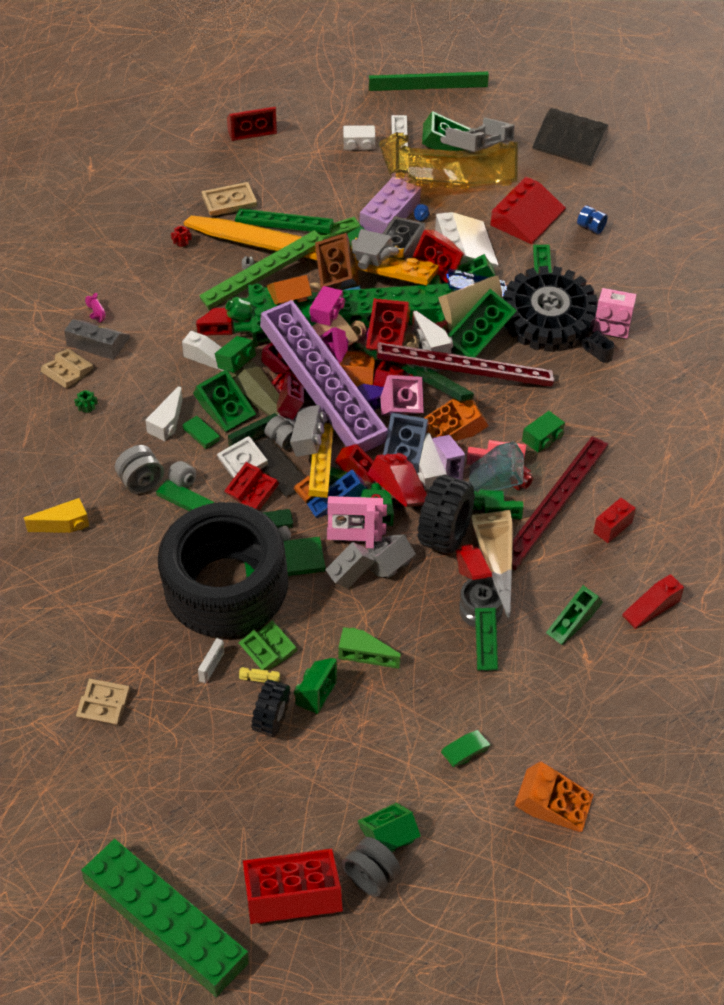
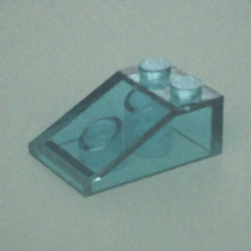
[469,441,524,493]

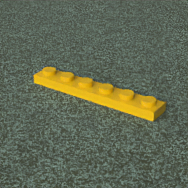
[308,423,333,498]

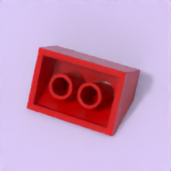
[227,107,277,141]

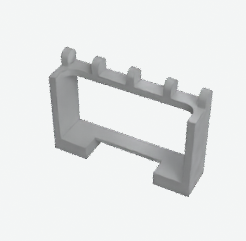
[440,117,515,152]

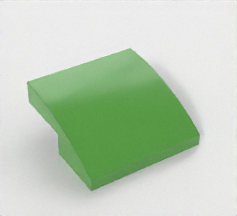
[239,620,298,670]

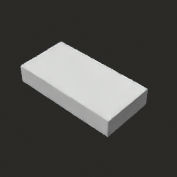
[198,638,225,684]

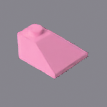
[381,375,424,416]

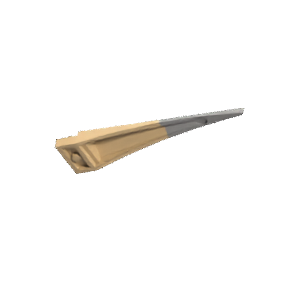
[472,510,513,618]

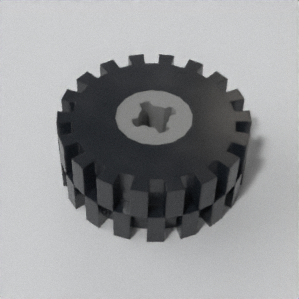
[251,679,291,737]

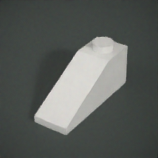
[182,331,224,371]
[145,386,183,441]
[417,433,447,490]

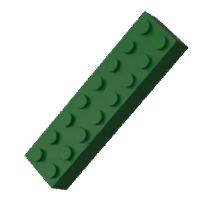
[81,838,249,998]

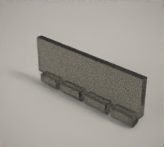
[255,438,306,498]

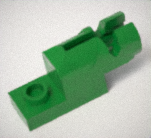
[473,489,524,519]

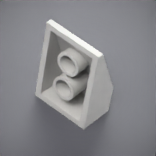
[412,311,453,371]

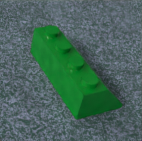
[448,289,517,358]

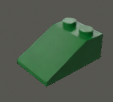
[422,111,471,152]
[193,369,256,432]

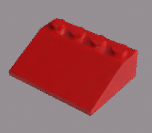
[490,177,566,244]
[242,849,343,924]

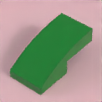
[441,730,490,768]

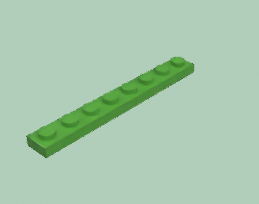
[199,230,323,310]

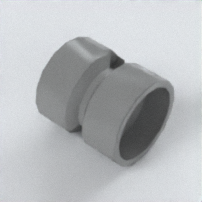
[265,416,294,450]

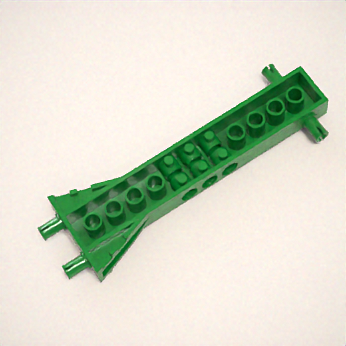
[232,275,456,347]

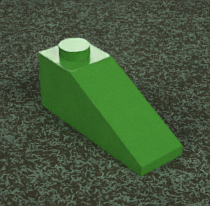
[338,627,401,669]

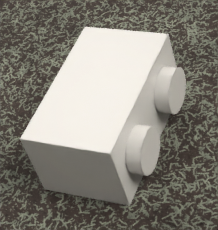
[343,126,375,150]

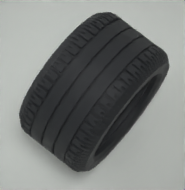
[157,502,288,638]

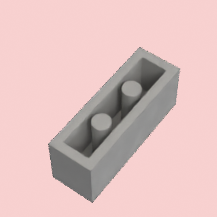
[290,405,327,457]

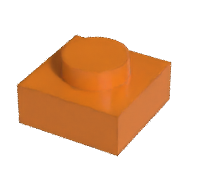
[294,475,314,503]

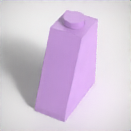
[432,435,465,480]

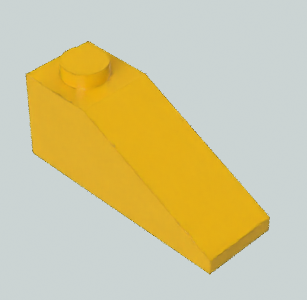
[24,498,89,533]

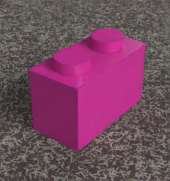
[310,286,345,326]

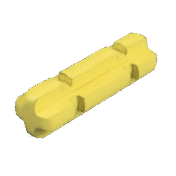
[239,667,280,682]

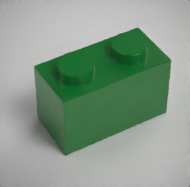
[214,336,256,373]
[522,411,565,453]

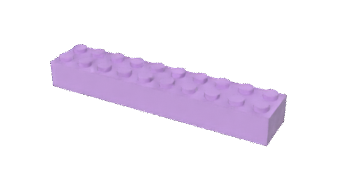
[260,300,388,452]

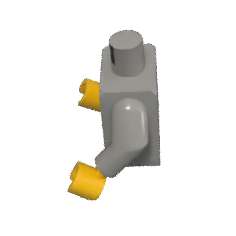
[351,229,404,270]

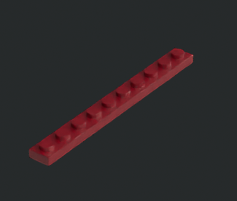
[377,342,554,387]
[512,436,609,571]

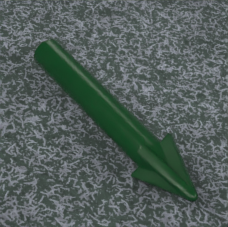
[352,342,384,361]

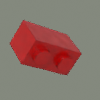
[593,498,636,543]

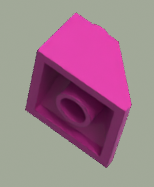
[319,327,349,364]

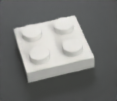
[217,436,269,478]

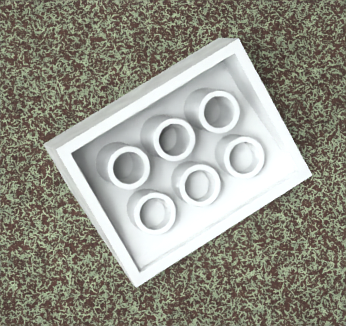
[435,212,498,268]

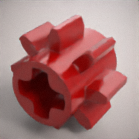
[171,226,192,247]
[509,466,533,490]

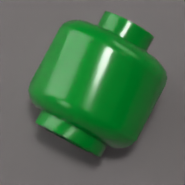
[225,297,253,322]

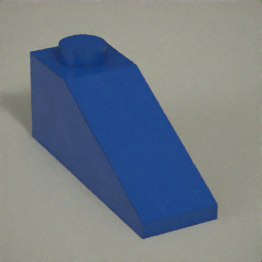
[307,469,368,518]

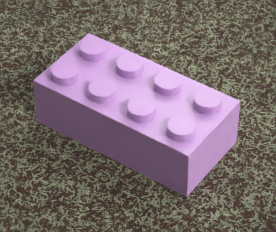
[360,177,421,234]

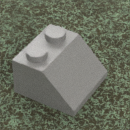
[367,534,416,578]

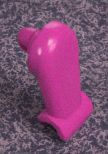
[85,293,106,323]

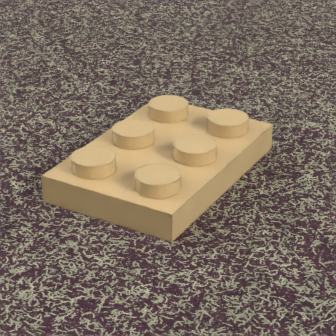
[201,182,257,217]

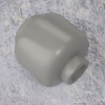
[168,461,196,488]

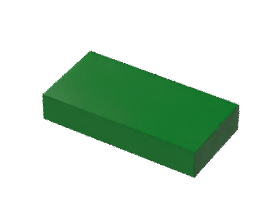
[182,416,220,449]

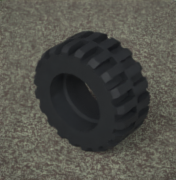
[417,475,475,554]

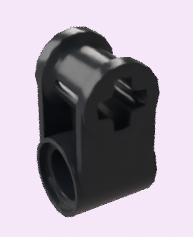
[582,331,614,363]

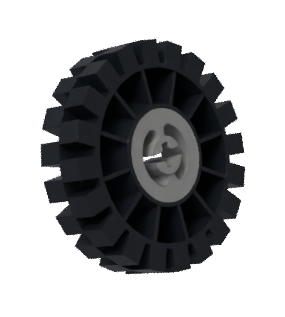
[503,266,598,352]

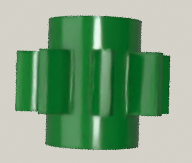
[74,390,98,413]

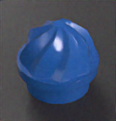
[413,204,430,221]

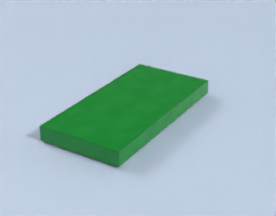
[244,536,325,578]

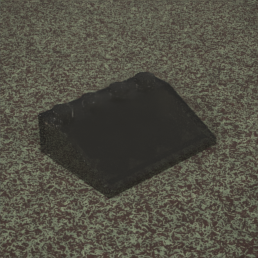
[532,108,609,166]

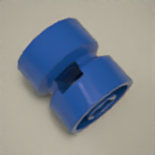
[577,205,608,234]

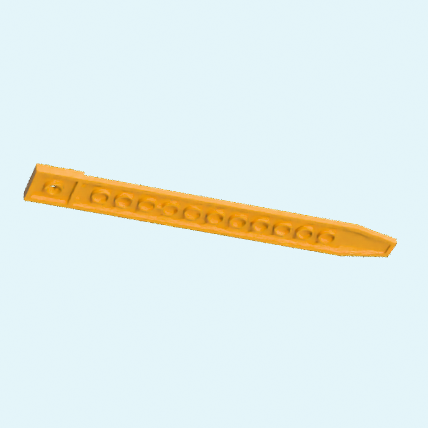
[184,215,439,285]

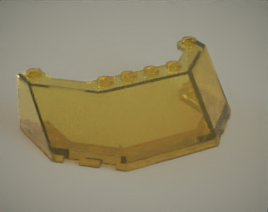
[379,132,518,189]

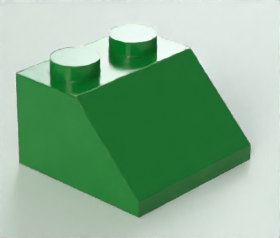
[294,658,337,714]
[358,803,421,853]

